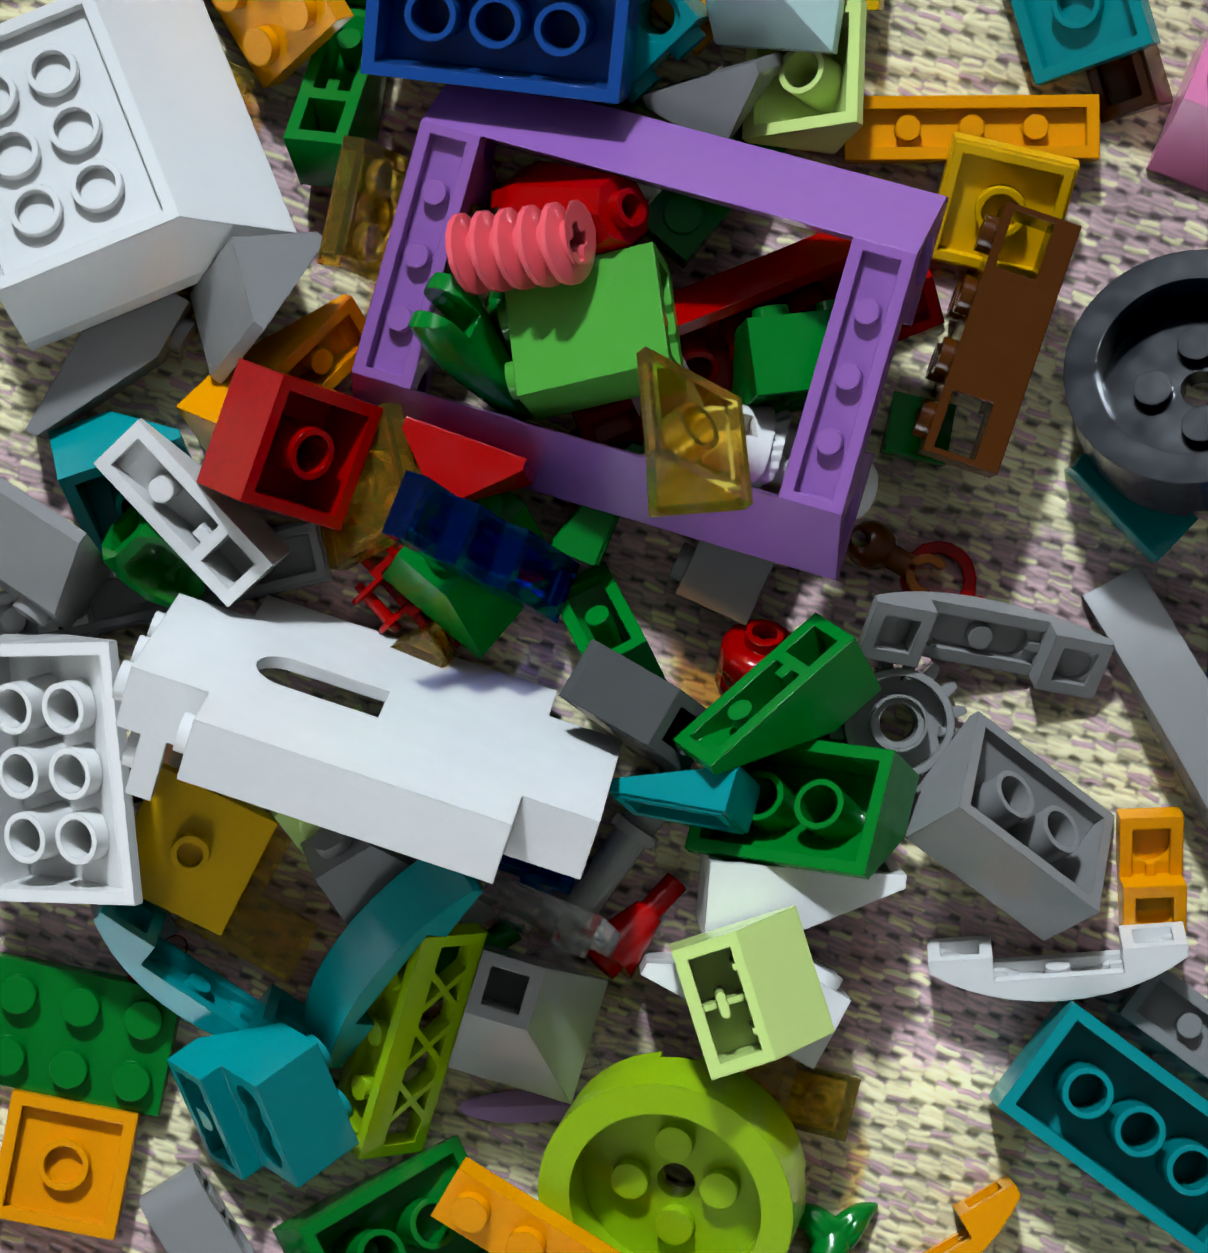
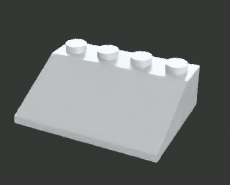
[0,633,143,906]

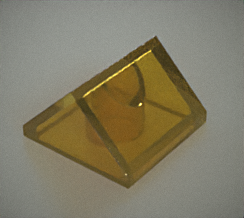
[636,346,753,517]

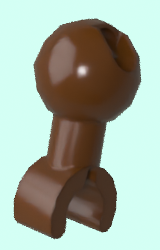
[847,520,946,592]

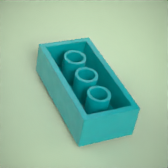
[988,1000,1208,1253]

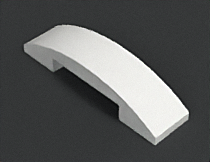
[927,921,1189,1002]

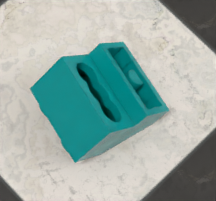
[166,1022,359,1188]

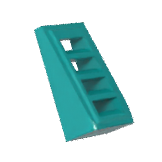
[609,767,760,835]

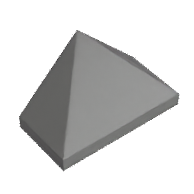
[643,51,783,139]

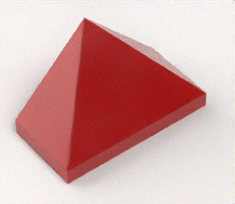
[402,416,537,510]

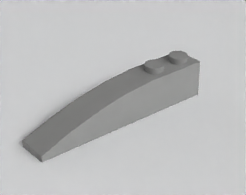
[1081,566,1208,830]

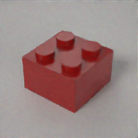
[196,358,384,531]

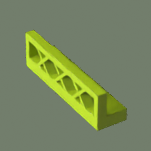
[337,923,488,1160]

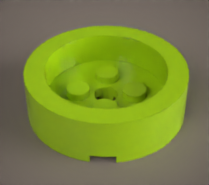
[538,1051,807,1253]

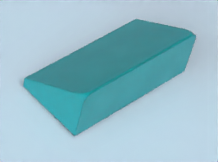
[1065,452,1198,562]

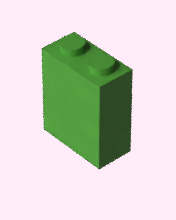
[497,242,686,420]

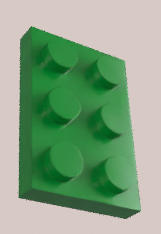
[0,951,180,1117]

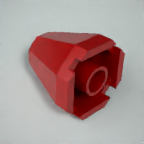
[491,161,649,255]

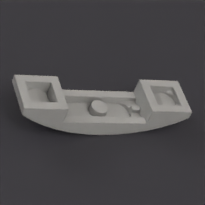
[857,591,1115,699]

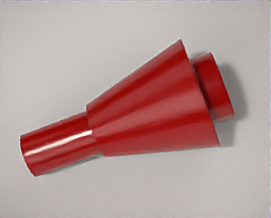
[584,873,686,980]

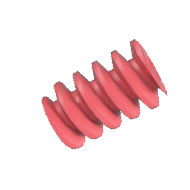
[445,200,597,295]

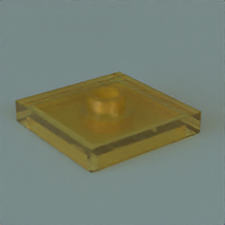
[321,403,427,570]

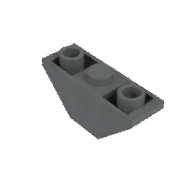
[558,639,706,773]

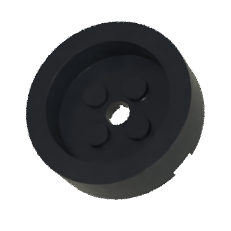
[1063,249,1208,517]

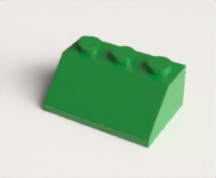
[684,739,920,880]

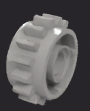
[827,661,967,777]

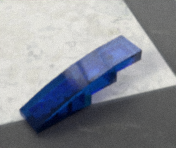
[381,470,580,624]

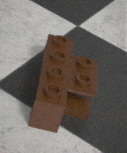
[911,201,1082,478]

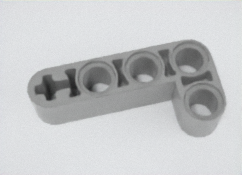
[139,1163,256,1253]

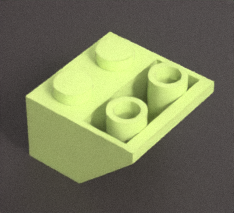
[669,904,835,1081]

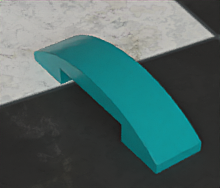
[304,859,483,1069]
[93,899,311,1036]

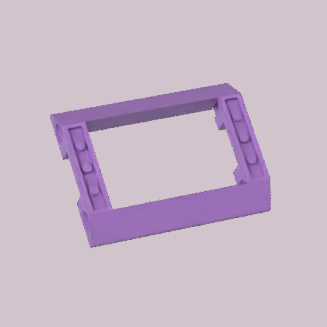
[351,84,949,581]

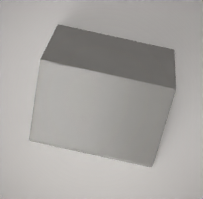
[189,232,327,384]

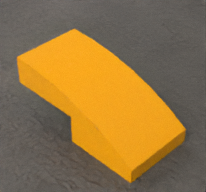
[1116,806,1187,932]
[922,1174,1021,1253]

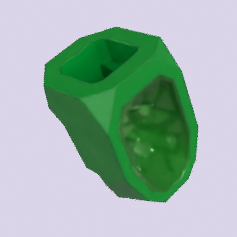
[102,506,205,608]

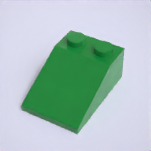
[272,1135,489,1253]

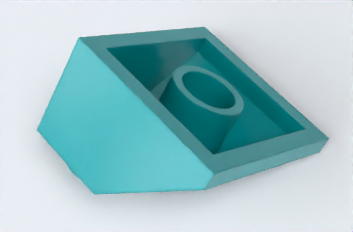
[48,411,192,554]

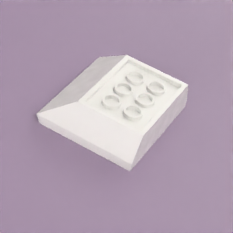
[0,0,297,351]

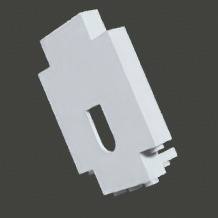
[111,593,623,884]

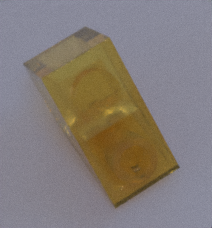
[741,1055,861,1142]

